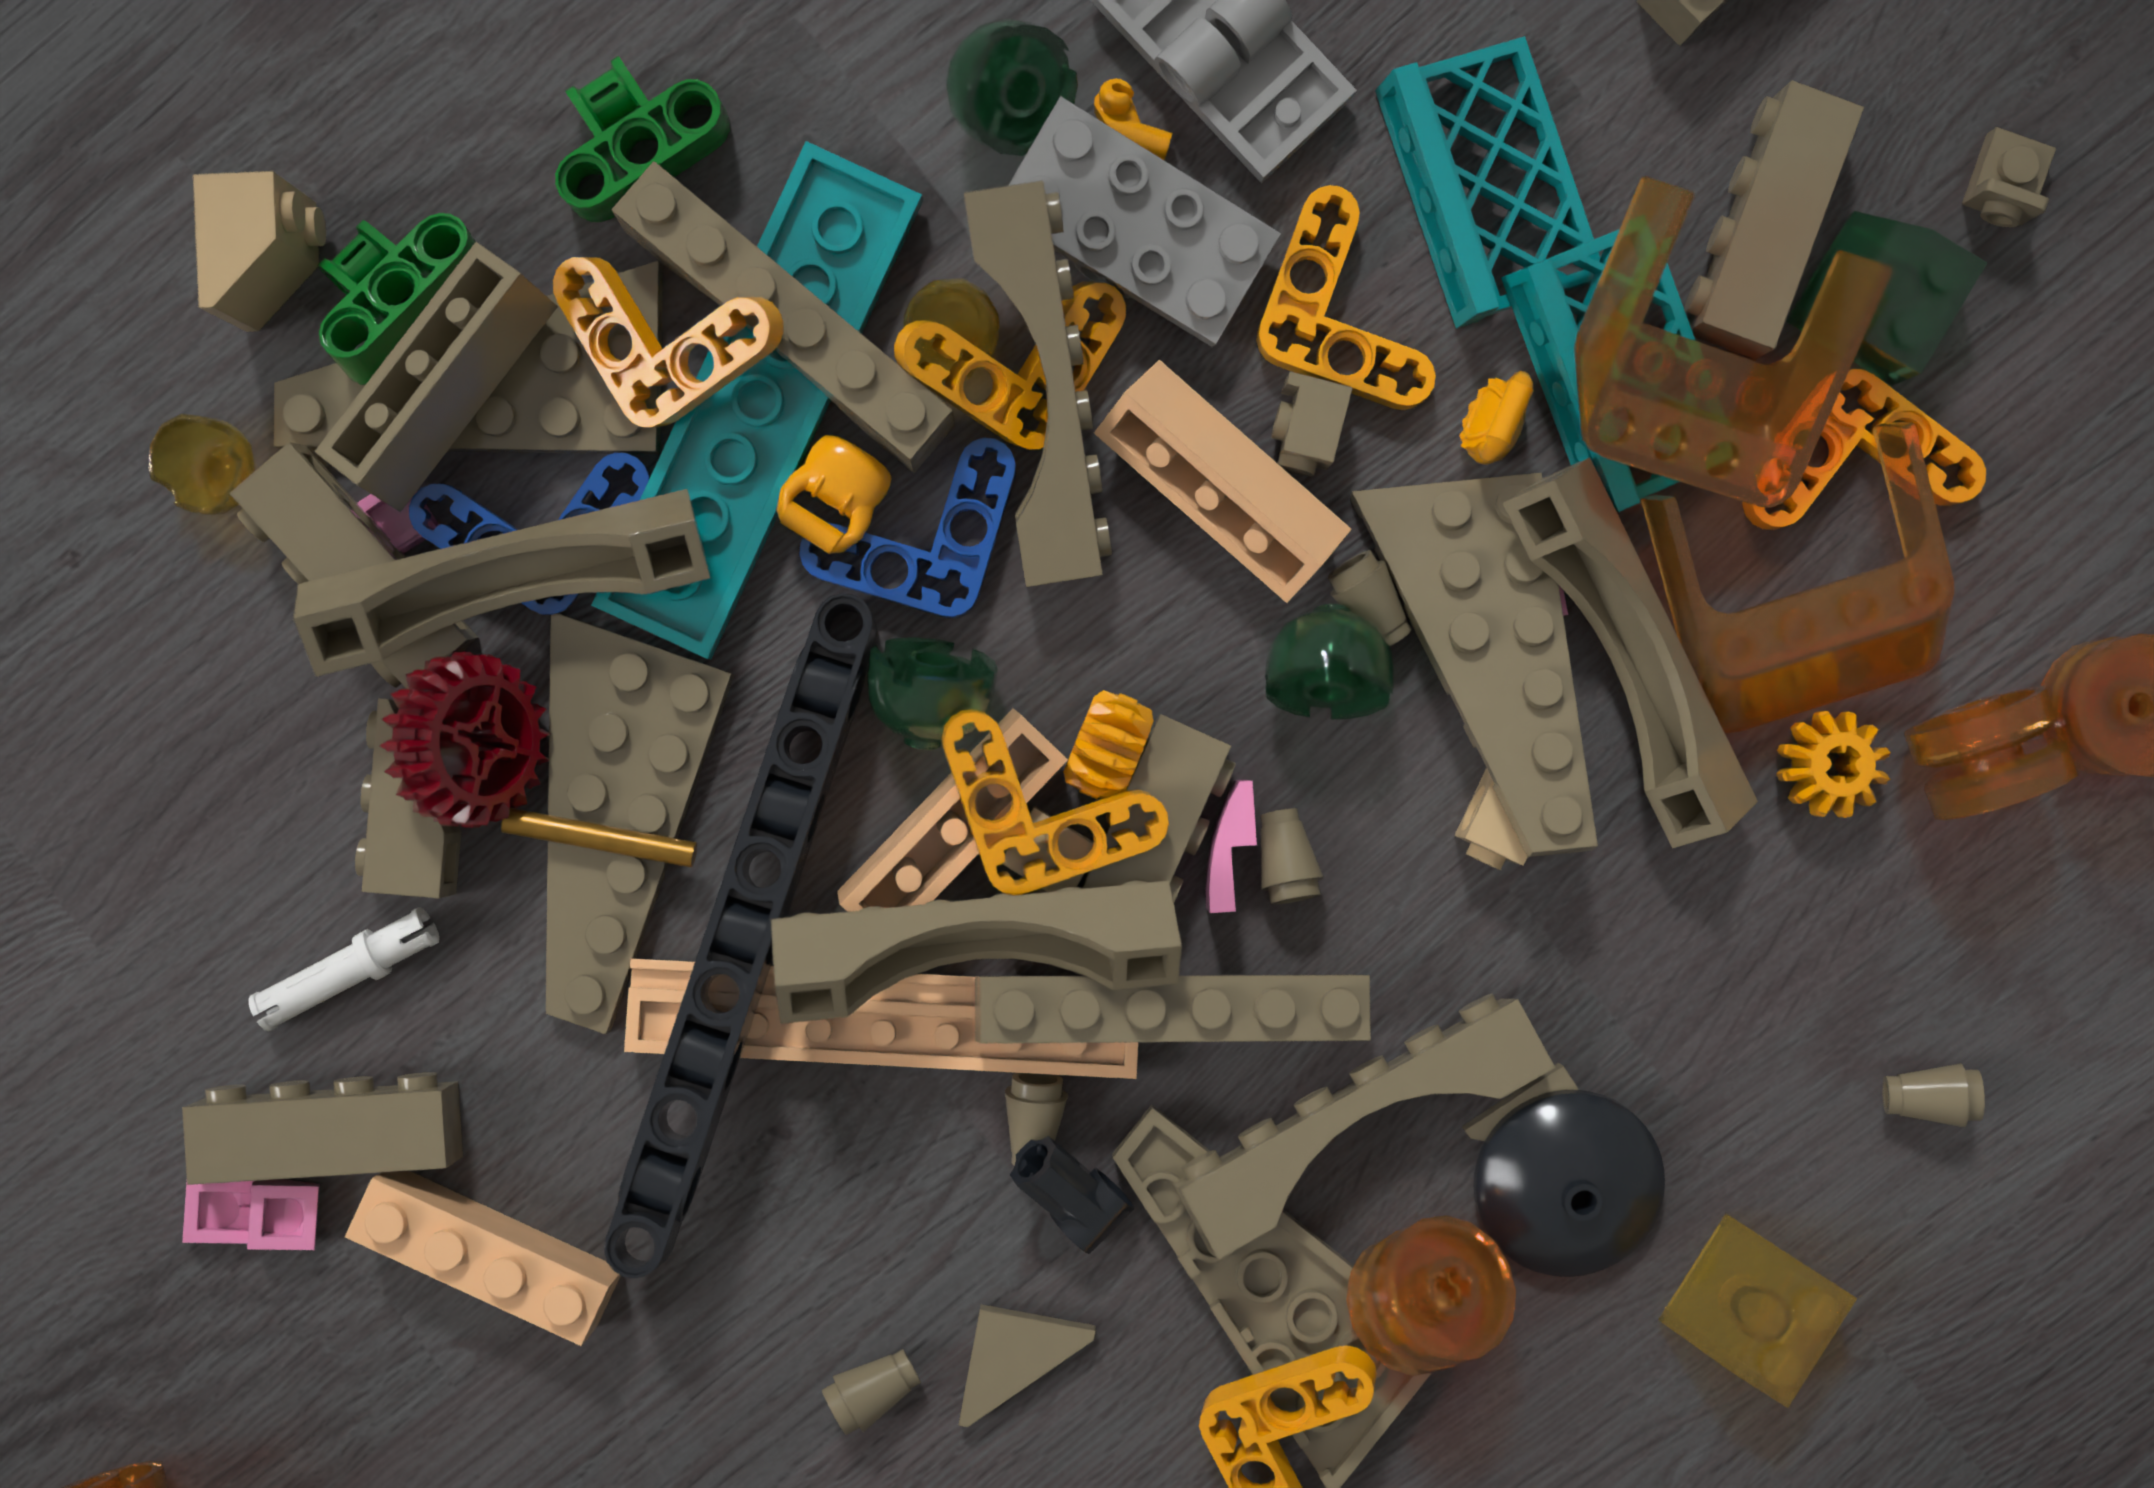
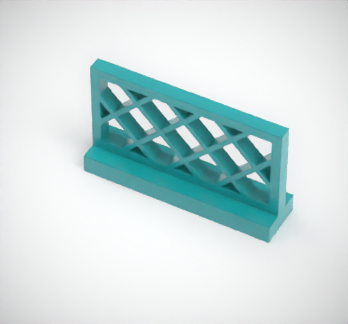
[1375,36,1600,329]
[1501,216,1737,512]

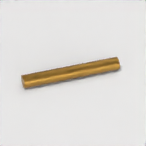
[501,808,697,868]

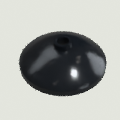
[1473,1090,1665,1277]

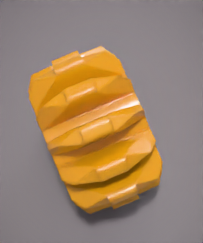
[1063,690,1154,800]
[1776,711,1891,818]

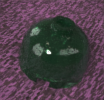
[946,19,1078,156]
[1265,604,1394,720]
[867,637,998,750]

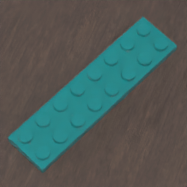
[591,141,924,660]

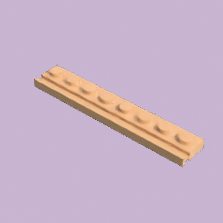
[624,959,1138,1079]

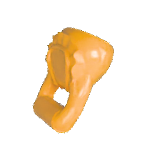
[1459,371,1534,465]
[776,435,892,554]

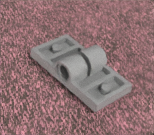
[1090,0,1357,184]
[1009,96,1281,347]

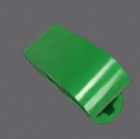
[555,56,730,222]
[317,213,476,385]

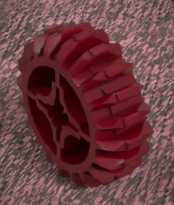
[379,652,551,828]

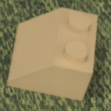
[193,171,326,332]

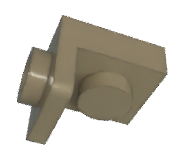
[1962,127,2056,227]

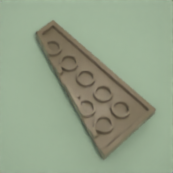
[274,261,663,455]
[1350,473,1598,857]
[546,613,735,1034]
[1112,1104,1452,1488]

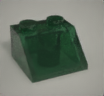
[1786,211,1987,386]

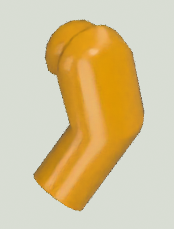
[1094,78,1173,161]

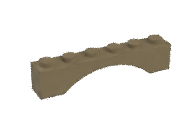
[611,161,955,473]
[964,180,1112,587]
[1502,457,1758,848]
[293,489,710,677]
[771,881,1182,1024]
[975,975,1371,1043]
[1173,994,1556,1260]

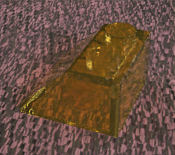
[1659,1214,1857,1408]

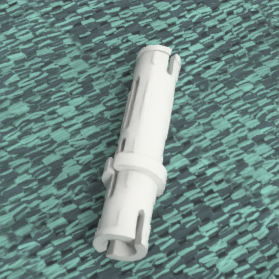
[248,907,439,1032]

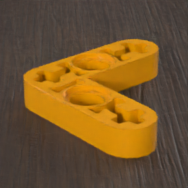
[1256,185,1436,410]
[553,257,783,427]
[894,281,1126,450]
[1742,369,1986,530]
[942,709,1169,895]
[1199,1345,1377,1488]

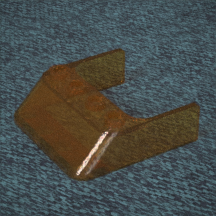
[1574,176,1893,508]
[1641,422,1955,733]

